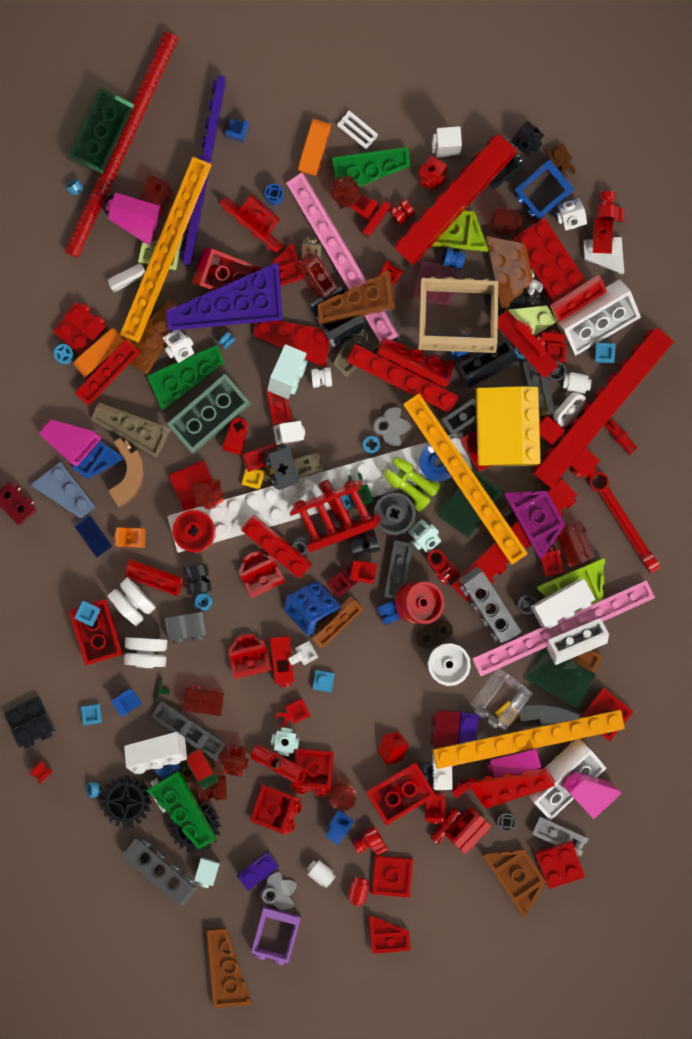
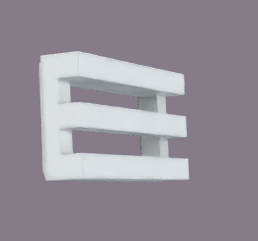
[337,111,378,150]

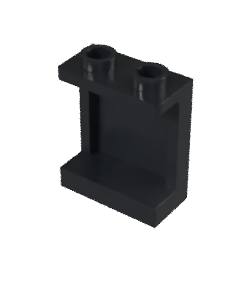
[309,286,366,348]

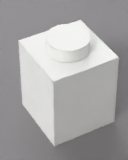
[273,421,305,445]

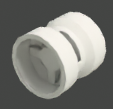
[311,367,332,388]

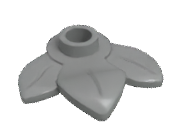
[373,408,411,446]
[260,872,297,910]

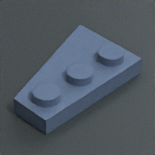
[31,462,96,519]

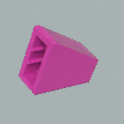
[106,193,160,245]
[39,420,101,467]
[487,748,541,778]
[561,771,621,819]

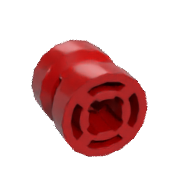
[389,199,415,225]

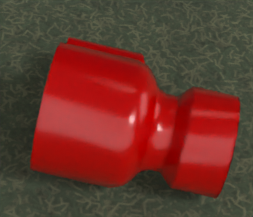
[597,191,625,222]
[352,826,388,855]

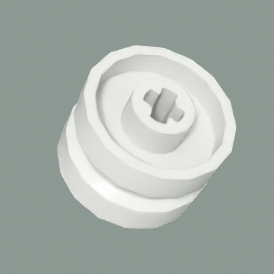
[108,577,156,626]
[124,637,168,668]
[427,643,471,686]

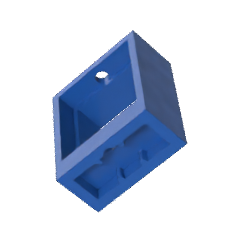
[515,160,575,220]

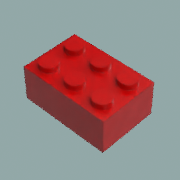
[68,599,124,666]

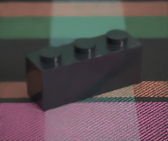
[456,337,519,388]

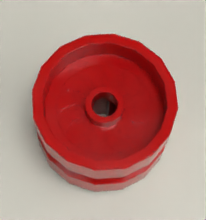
[172,510,216,553]
[395,582,444,624]

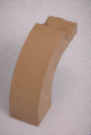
[108,438,145,507]

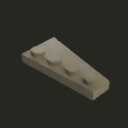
[91,403,171,458]

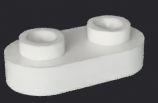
[553,392,586,427]

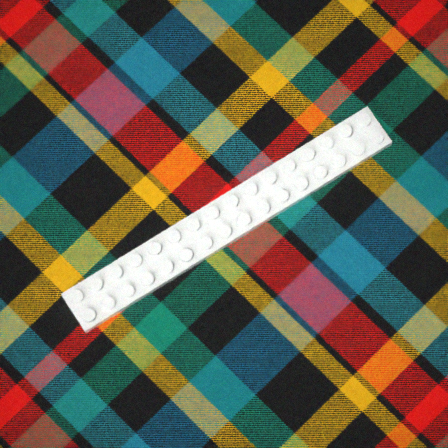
[167,432,472,553]

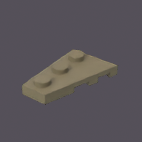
[333,316,380,378]

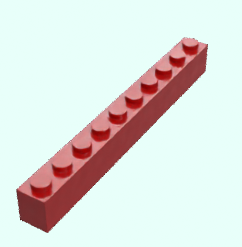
[532,327,674,489]

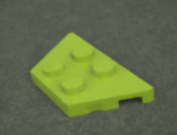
[432,211,488,252]
[536,558,605,613]

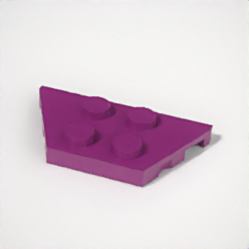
[504,491,565,559]

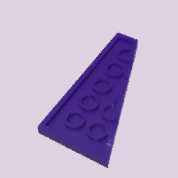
[166,262,283,330]

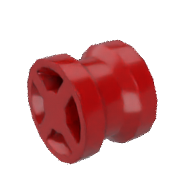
[29,760,53,785]

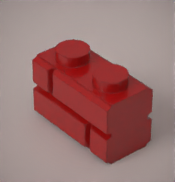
[445,807,491,854]

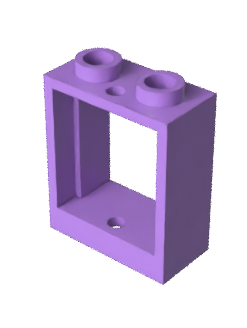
[251,906,301,965]

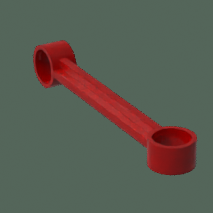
[589,472,661,574]

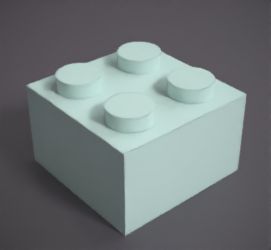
[267,344,308,399]

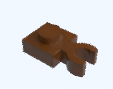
[546,142,576,178]

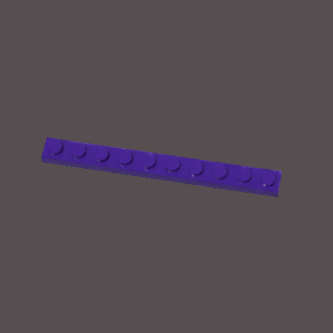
[180,75,226,266]

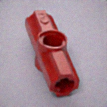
[250,744,307,785]

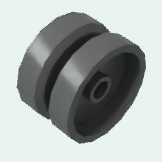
[373,493,416,536]

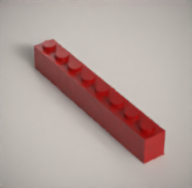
[395,134,518,266]
[450,479,577,602]

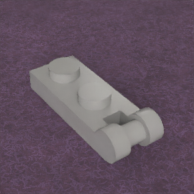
[532,816,589,856]

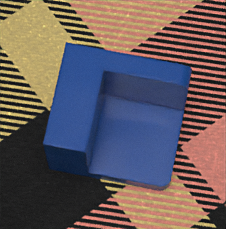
[225,119,249,144]
[111,688,142,717]

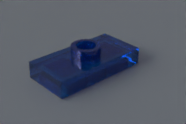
[74,515,113,558]

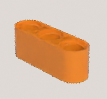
[298,118,332,176]
[73,328,125,378]

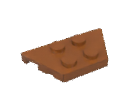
[486,236,533,308]
[482,849,546,918]

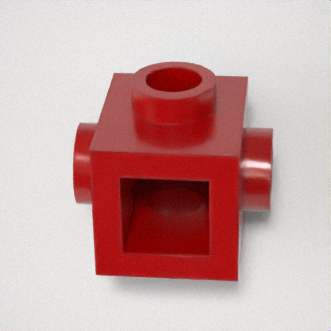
[418,156,448,191]

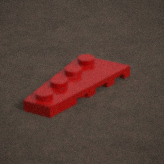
[253,321,330,368]
[377,338,455,387]
[468,768,555,809]

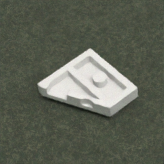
[583,237,624,275]

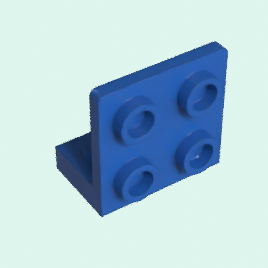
[284,581,340,636]

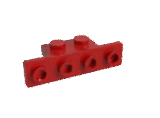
[219,195,284,252]
[498,310,558,378]

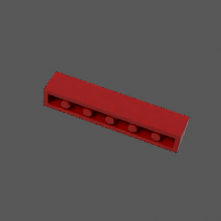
[345,344,458,413]

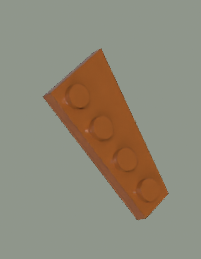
[317,270,395,325]
[129,300,179,375]
[207,928,252,1008]

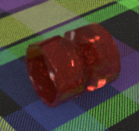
[198,775,227,802]

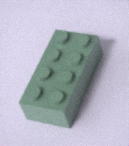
[167,374,251,455]

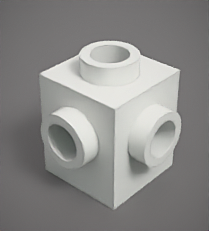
[556,198,587,230]
[163,329,194,363]

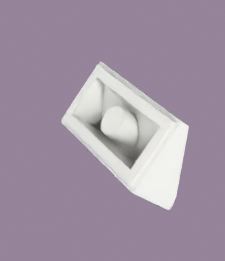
[108,263,146,292]

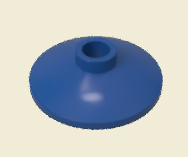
[419,445,451,481]

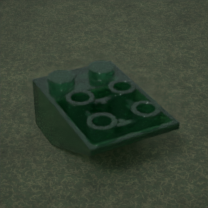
[437,468,503,538]

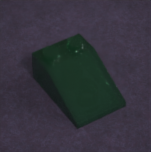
[525,647,595,708]

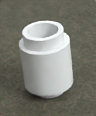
[563,372,591,394]
[307,860,336,888]

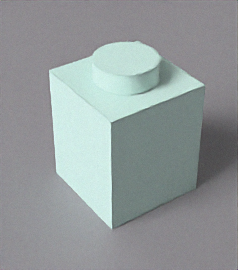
[194,856,220,888]

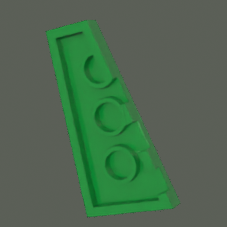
[332,147,410,196]
[147,345,225,411]
[146,771,217,849]

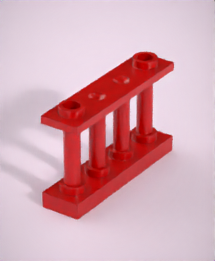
[289,480,381,552]

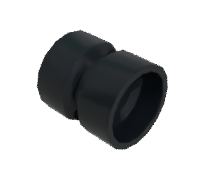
[349,528,380,558]
[183,564,212,595]

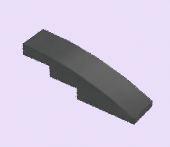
[151,701,228,761]

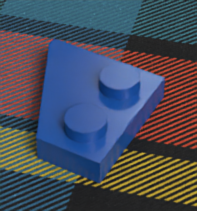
[72,441,124,479]

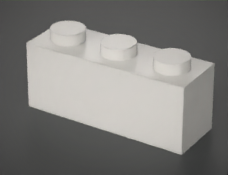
[432,126,462,159]
[530,578,595,629]
[547,618,609,665]
[124,732,187,774]

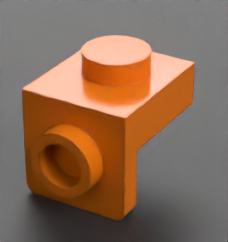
[114,527,146,548]

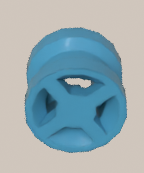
[54,344,74,364]

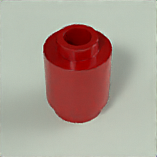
[347,877,370,906]

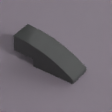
[518,704,581,726]

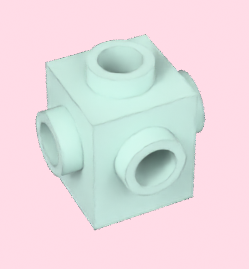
[408,519,441,553]
[271,727,299,756]

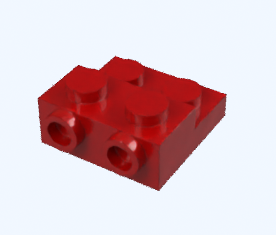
[53,302,107,356]
[292,749,334,796]
[250,785,302,835]

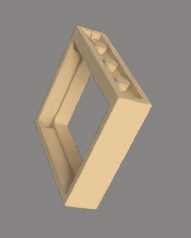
[419,276,498,353]

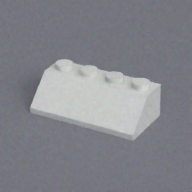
[555,279,641,356]
[527,739,606,821]

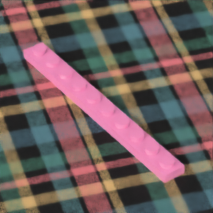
[286,173,400,343]
[472,580,655,677]

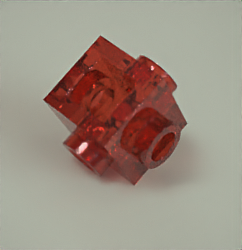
[329,175,362,209]
[193,479,223,509]
[220,744,249,777]
[329,782,358,811]

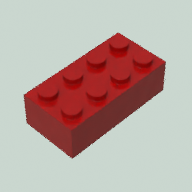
[512,218,587,304]

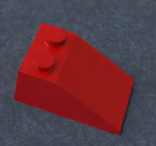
[191,247,262,291]
[365,763,436,826]

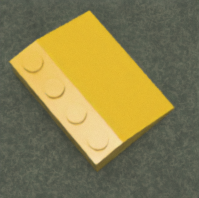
[476,387,540,466]

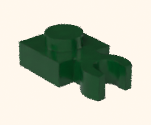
[348,472,373,509]

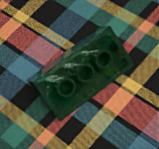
[65,87,134,174]

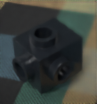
[510,121,545,156]

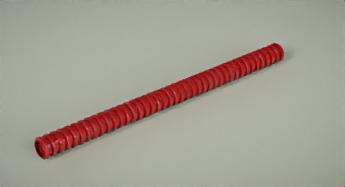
[64,32,179,258]

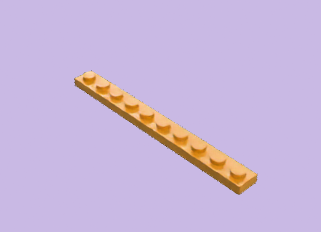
[120,157,212,343]
[403,394,528,565]
[432,710,625,769]

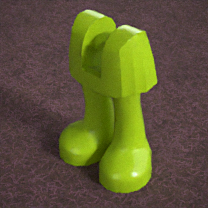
[383,457,440,512]

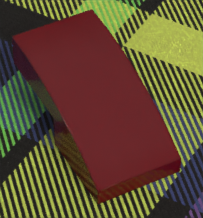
[326,559,359,598]

